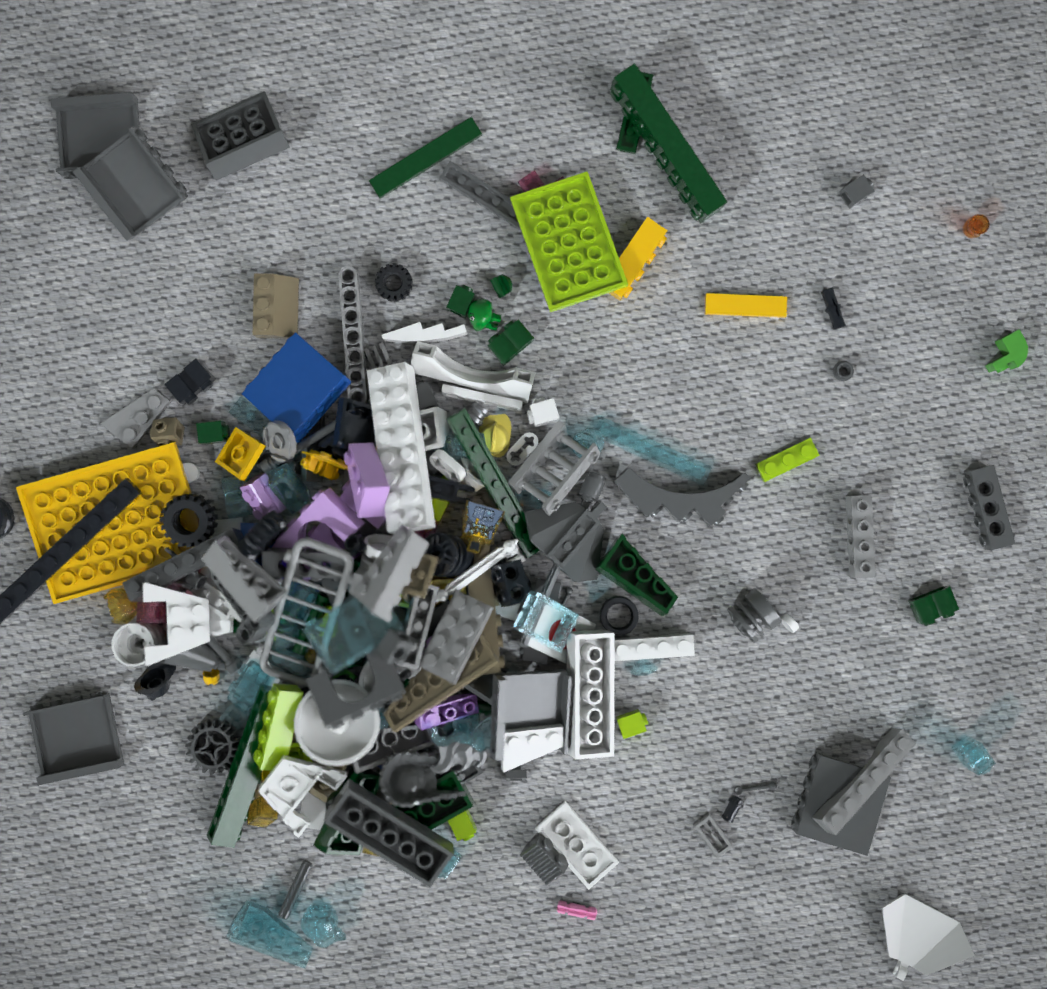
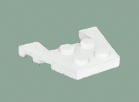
[143,583,210,666]
[258,755,347,838]

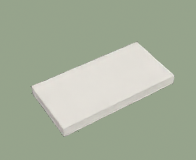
[535,800,619,890]

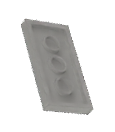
[419,590,494,685]

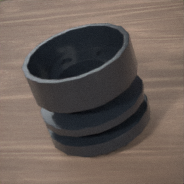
[424,532,474,578]

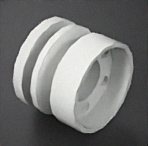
[112,620,166,667]

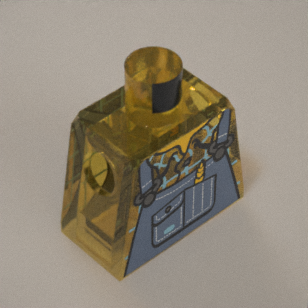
[461,500,505,553]

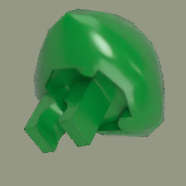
[468,298,501,331]

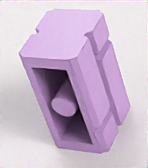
[240,473,286,520]

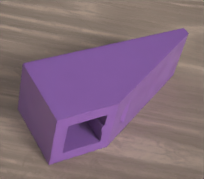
[413,693,479,730]

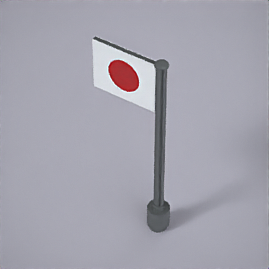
[517,472,605,664]

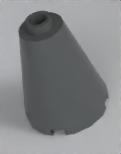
[160,643,221,672]

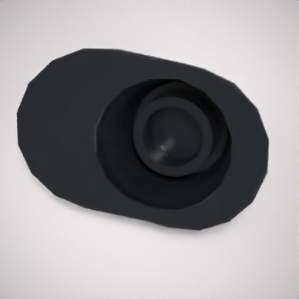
[134,661,176,701]

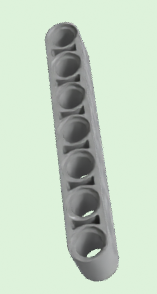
[338,266,369,404]

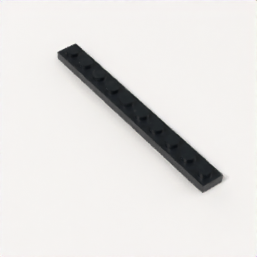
[0,478,142,624]

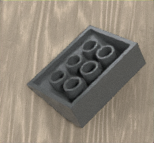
[191,91,290,181]

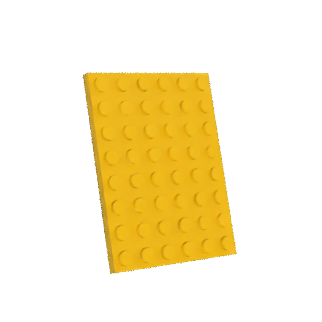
[16,442,199,604]

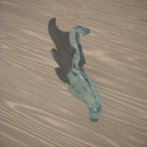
[429,716,491,774]

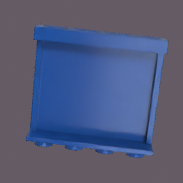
[241,332,352,443]

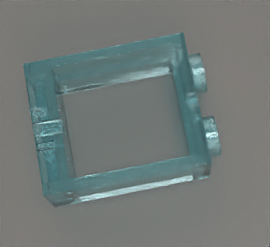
[513,591,579,653]

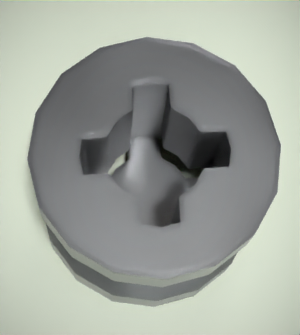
[467,401,490,426]

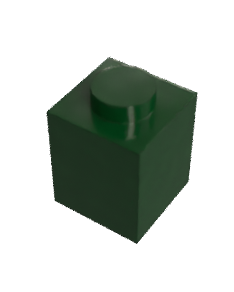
[446,285,476,319]
[196,421,230,445]

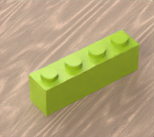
[254,683,303,771]

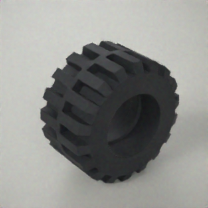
[160,493,218,547]

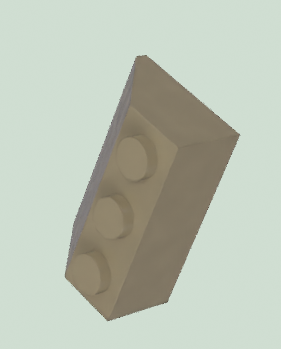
[252,273,299,339]

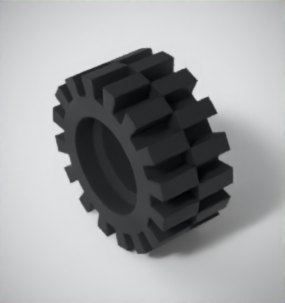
[375,263,413,302]

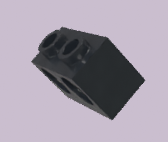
[490,559,532,607]

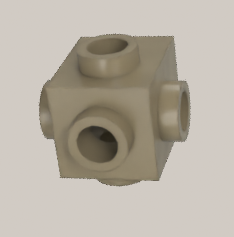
[150,417,185,446]

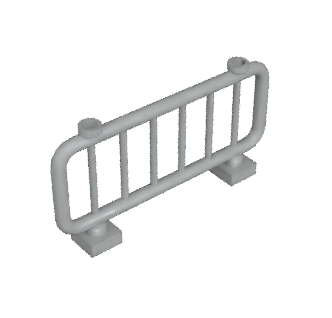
[256,538,367,687]

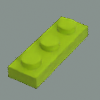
[755,438,820,482]

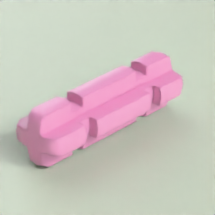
[557,900,597,920]

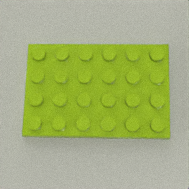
[510,171,628,313]

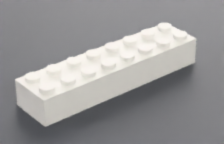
[367,362,436,534]

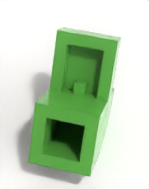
[985,329,1028,373]

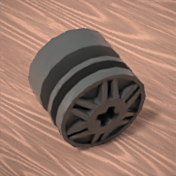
[727,588,782,643]

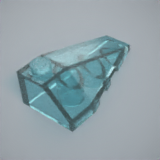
[226,900,313,969]

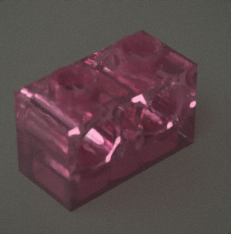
[136,602,167,624]

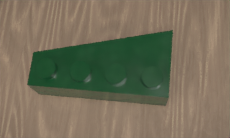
[595,534,678,616]
[313,766,380,856]

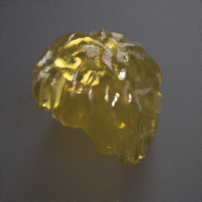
[104,588,140,625]

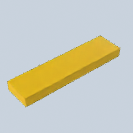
[705,293,787,318]

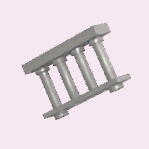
[508,420,600,516]

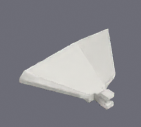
[186,566,243,637]
[882,894,975,981]

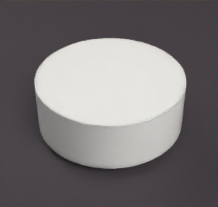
[183,463,200,483]
[780,613,799,633]

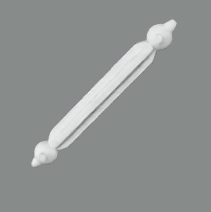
[435,539,518,603]

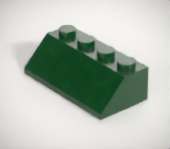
[391,770,474,830]

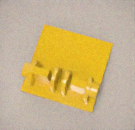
[300,449,348,480]

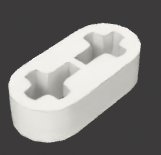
[506,432,538,466]
[429,449,466,482]

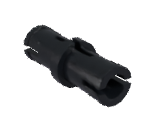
[821,287,846,330]

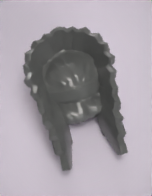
[379,750,466,808]

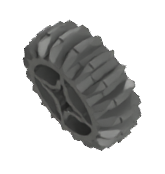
[185,718,241,775]

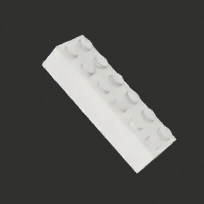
[567,629,614,760]

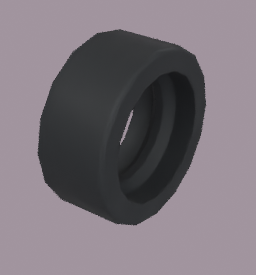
[600,596,639,635]

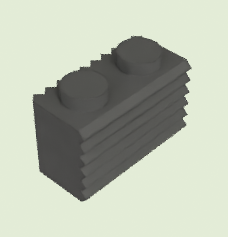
[520,834,569,885]

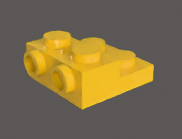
[215,427,266,481]

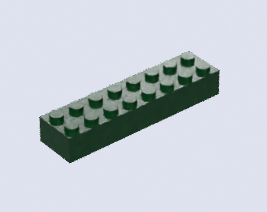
[610,63,728,224]

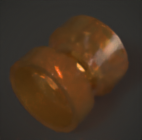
[963,214,990,239]

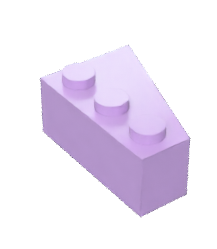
[344,443,390,518]

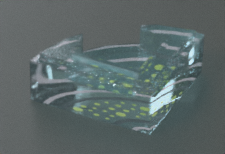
[630,659,658,676]

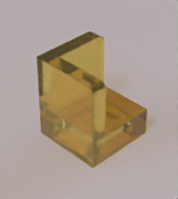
[247,796,278,827]

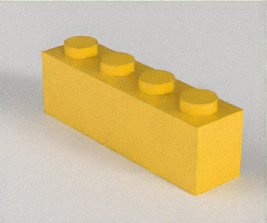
[609,217,667,301]

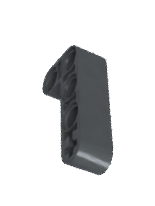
[210,570,275,645]

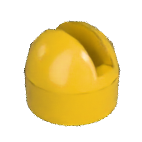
[203,668,220,685]

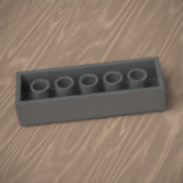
[324,779,454,887]

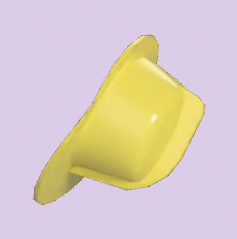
[479,414,511,458]

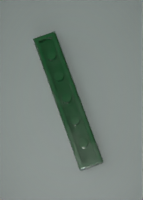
[369,117,482,199]

